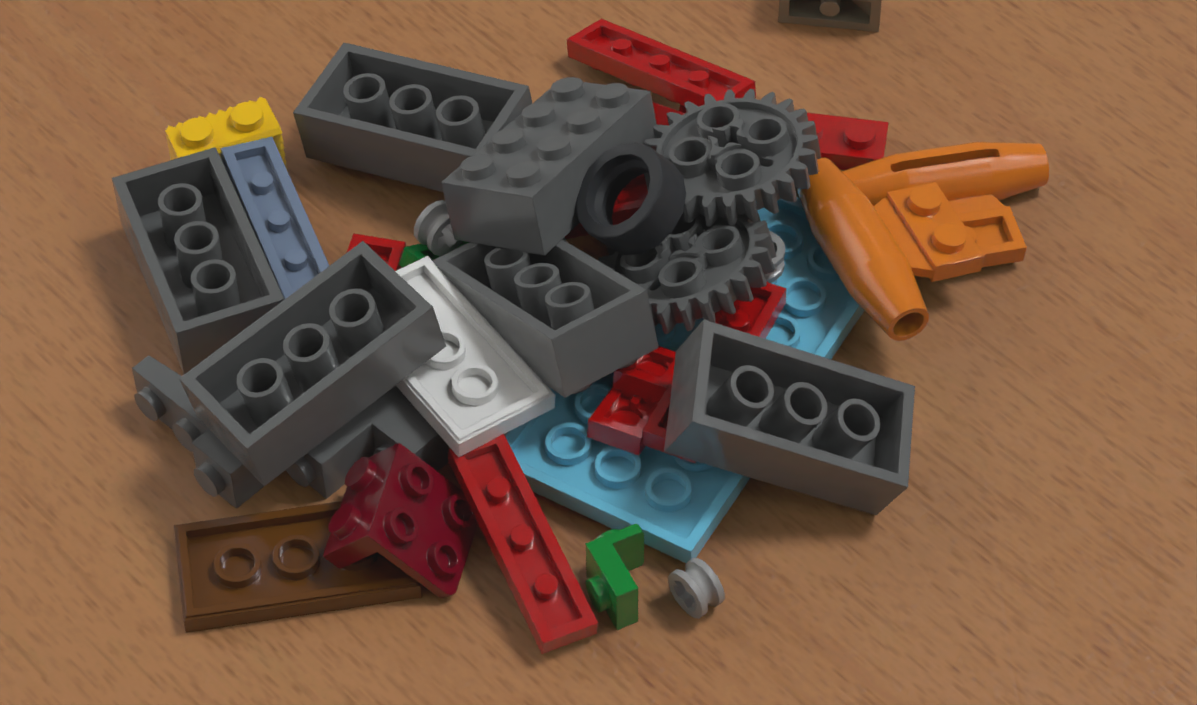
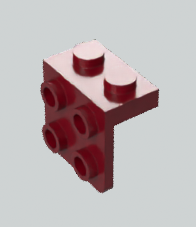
[322,443,478,598]

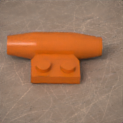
[842,142,1049,267]
[796,158,985,341]

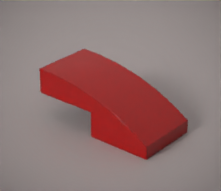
[587,346,676,456]

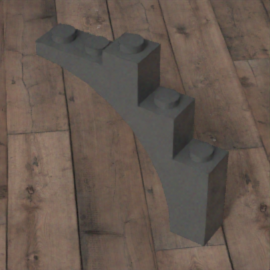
[132,355,451,509]

